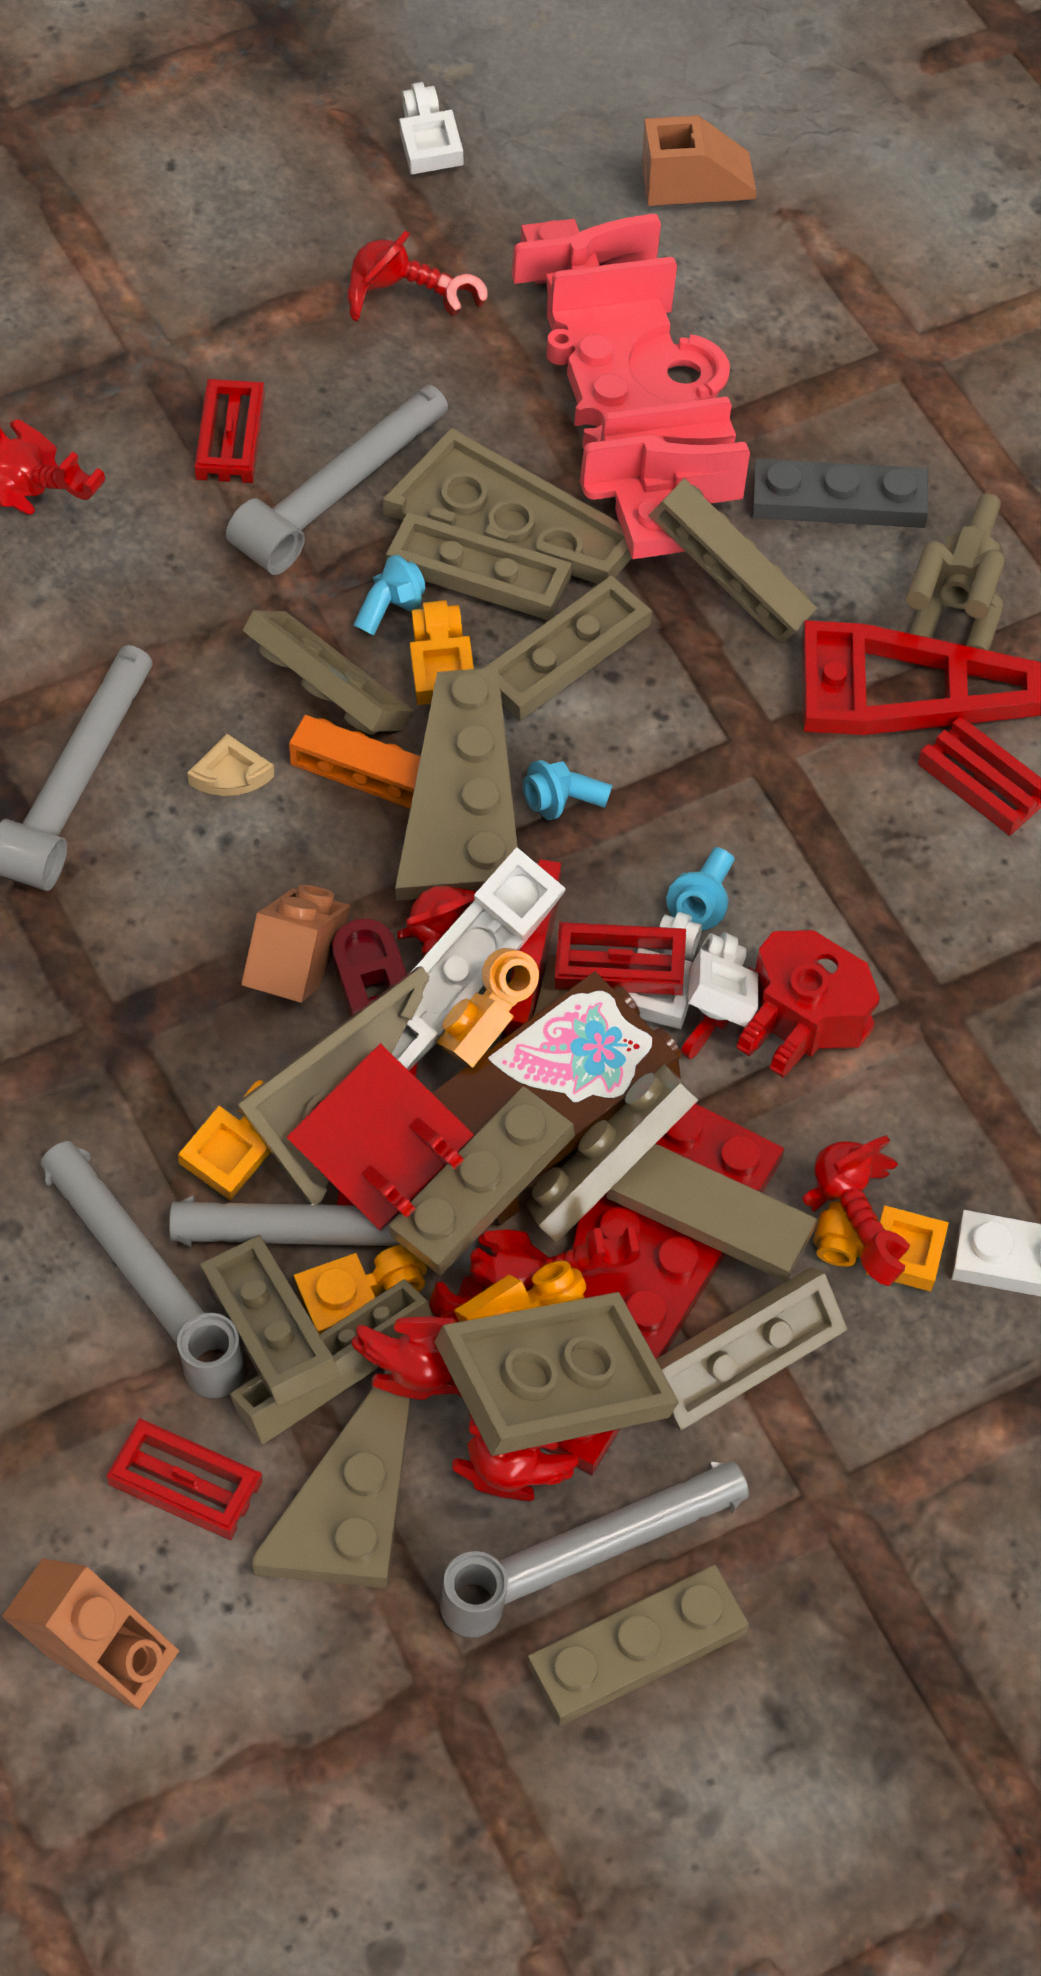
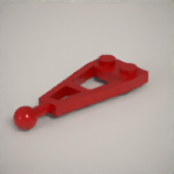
[802,620,1041,735]

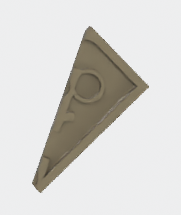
[235,966,430,1205]
[252,1370,412,1588]

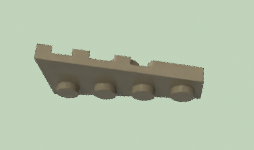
[383,428,632,584]
[395,667,518,901]

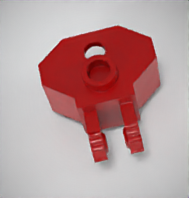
[736,930,880,1078]

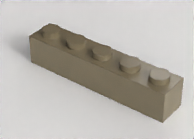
[649,478,817,644]
[230,1279,433,1445]

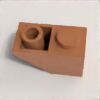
[641,115,756,206]
[241,885,351,1003]
[2,1558,179,1710]

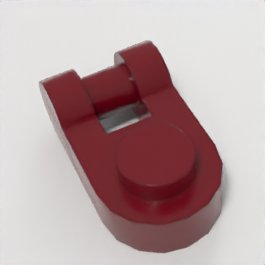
[332,918,407,1018]

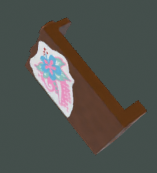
[432,971,682,1226]

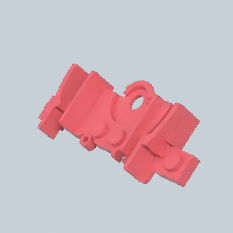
[511,214,750,559]

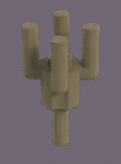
[906,494,1005,651]

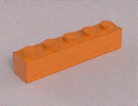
[289,715,421,809]

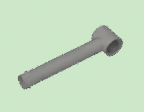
[226,385,448,575]
[0,645,153,891]
[41,1141,246,1398]
[170,1195,485,1269]
[440,1460,749,1637]

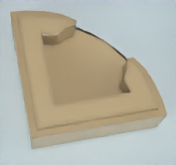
[187,734,275,796]

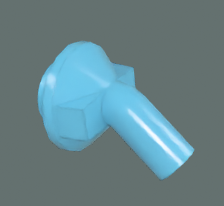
[353,555,425,635]
[522,760,613,820]
[666,847,735,930]

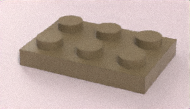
[434,1292,679,1456]

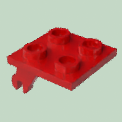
[286,1043,475,1231]

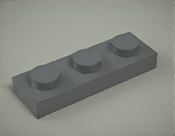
[752,458,928,528]

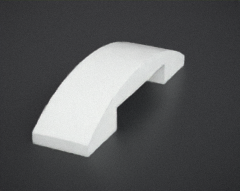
[392,847,566,1070]

